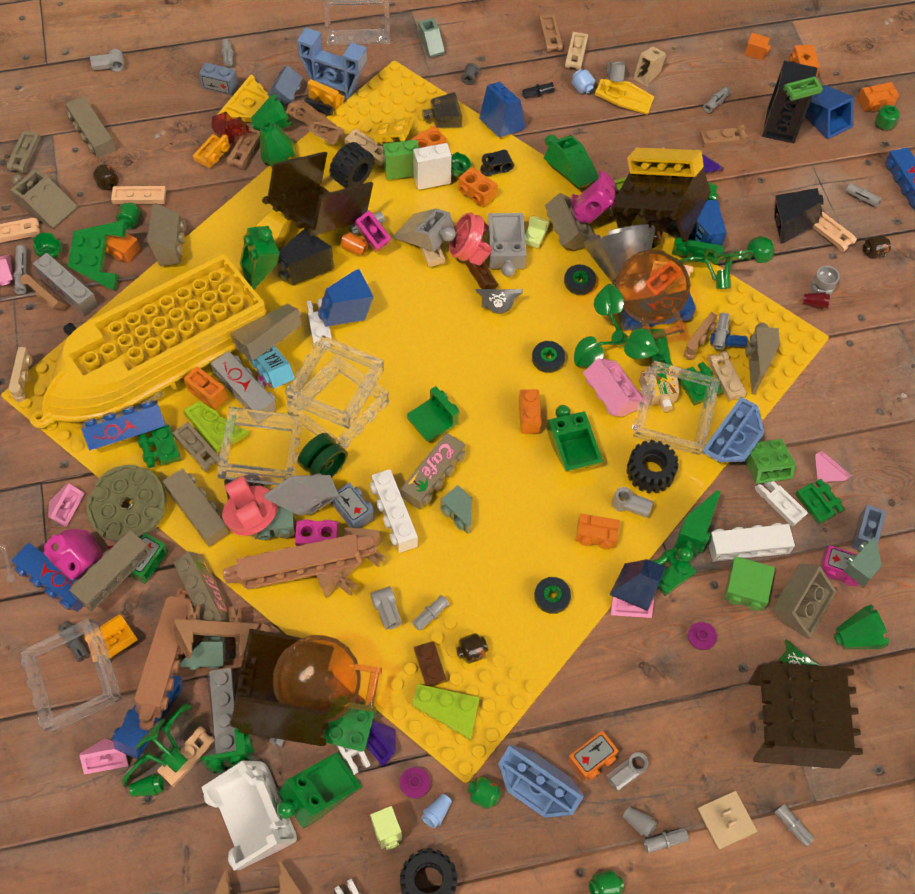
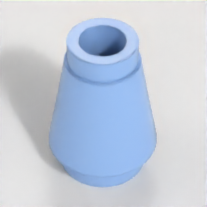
[421,794,452,828]

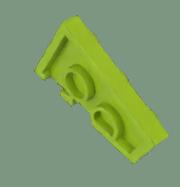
[184,401,249,453]
[412,684,480,741]

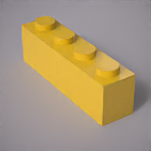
[627,147,704,177]

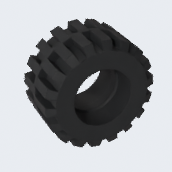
[329,142,374,188]
[626,440,679,493]
[400,848,457,894]

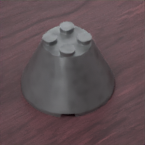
[584,224,655,285]

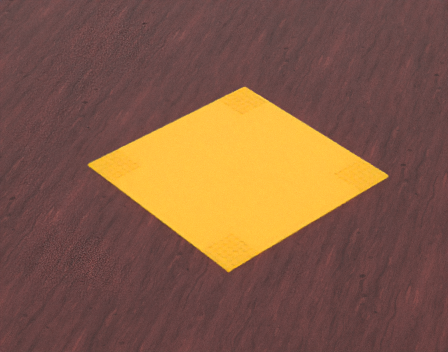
[1,61,829,784]

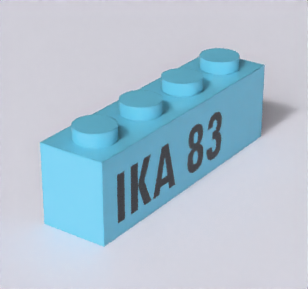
[246,346,295,388]

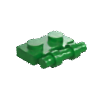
[677,362,723,406]
[138,425,181,468]
[795,479,845,525]
[652,547,697,596]

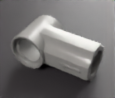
[90,49,124,72]
[611,487,653,518]
[370,586,402,630]
[606,752,648,792]

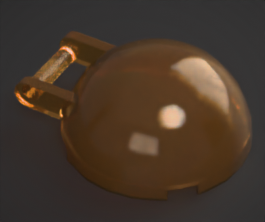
[615,249,690,340]
[273,635,383,723]

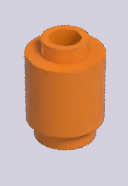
[341,232,368,256]

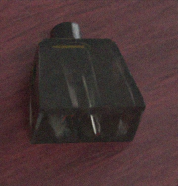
[422,92,462,128]

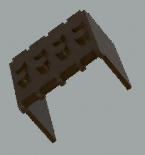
[262,152,373,237]
[609,167,711,242]
[230,629,335,746]
[749,662,863,769]

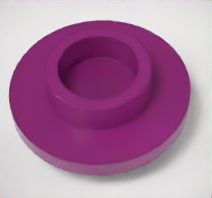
[688,622,717,650]
[400,767,430,799]

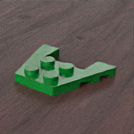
[68,220,128,291]

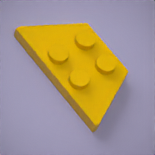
[216,75,269,122]
[373,116,413,143]

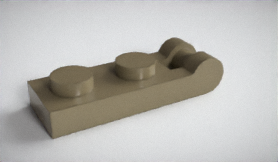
[7,131,41,174]
[172,422,221,472]

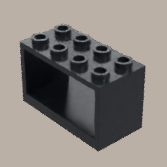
[762,61,817,144]

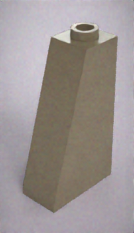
[231,304,302,361]

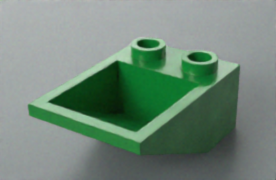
[544,135,599,189]
[239,226,280,289]
[547,405,603,472]
[674,490,721,562]
[277,752,362,829]

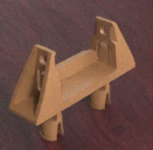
[286,100,344,144]
[317,527,386,598]
[170,603,259,661]
[215,861,302,894]

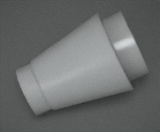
[623,807,657,838]

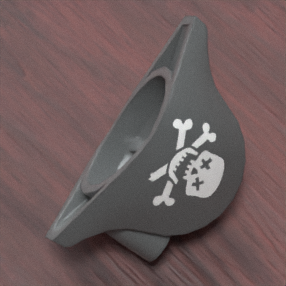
[476,289,523,314]

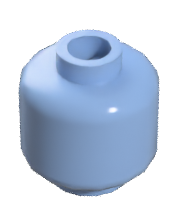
[571,69,595,94]

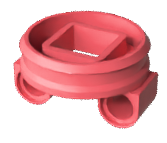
[449,212,492,265]
[222,475,277,536]

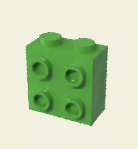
[383,139,419,180]
[745,439,796,484]
[723,556,775,611]

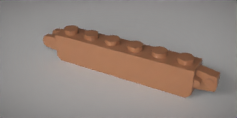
[223,534,377,590]
[134,588,195,730]

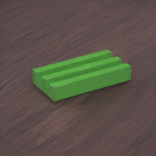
[783,77,823,101]

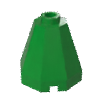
[250,93,293,131]
[260,122,296,167]
[834,604,889,650]

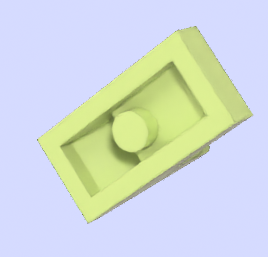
[525,216,551,249]

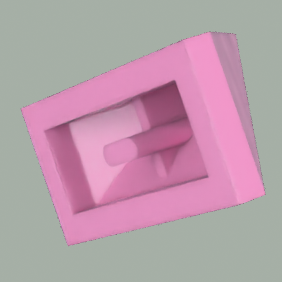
[815,451,852,482]
[48,483,85,527]
[611,597,654,618]
[79,738,129,774]

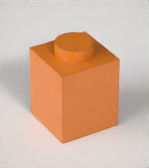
[744,33,771,60]

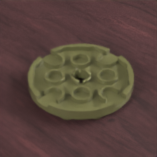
[87,465,167,542]

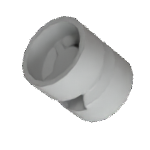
[810,265,840,296]

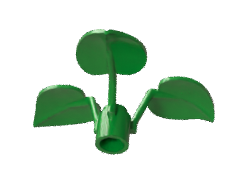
[676,250,753,289]
[574,284,659,367]
[122,703,193,788]

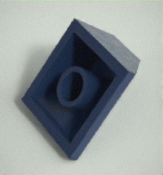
[610,559,666,611]

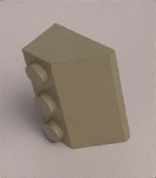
[545,193,596,250]
[147,203,186,266]
[772,563,837,639]

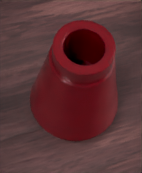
[803,292,830,310]

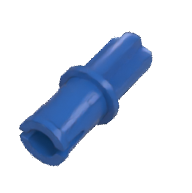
[710,333,748,347]

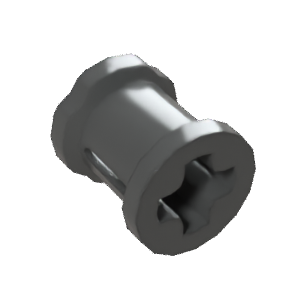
[461,63,480,85]

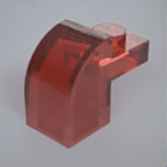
[211,112,249,143]

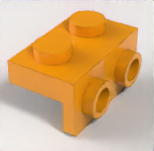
[307,79,345,110]
[193,134,230,169]
[84,614,138,664]

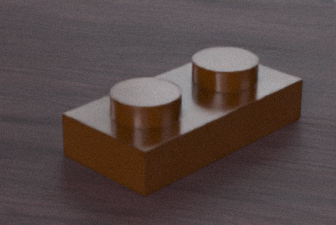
[465,259,498,289]
[414,641,446,687]

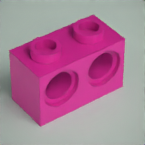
[295,519,338,546]

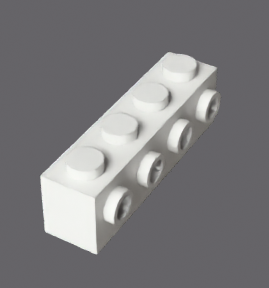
[369,469,418,553]
[708,523,795,562]

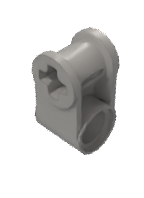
[607,61,625,82]

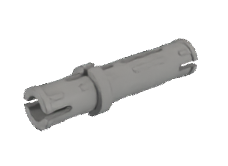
[13,245,27,294]

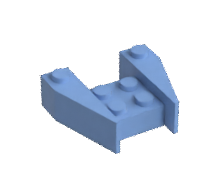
[297,28,367,99]

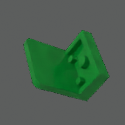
[407,386,460,442]
[323,697,377,752]
[201,728,254,774]

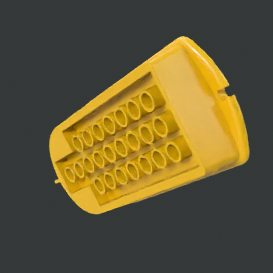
[30,255,268,428]

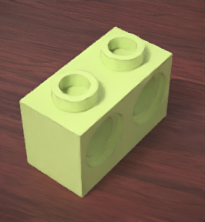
[370,806,402,850]

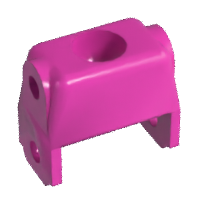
[571,170,617,224]
[43,529,104,580]

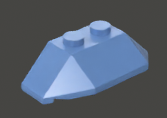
[702,397,764,462]
[498,745,584,818]

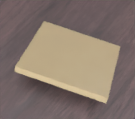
[697,791,758,850]

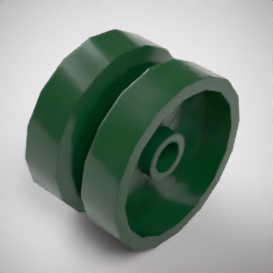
[297,433,348,478]

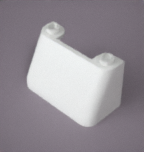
[201,760,297,871]

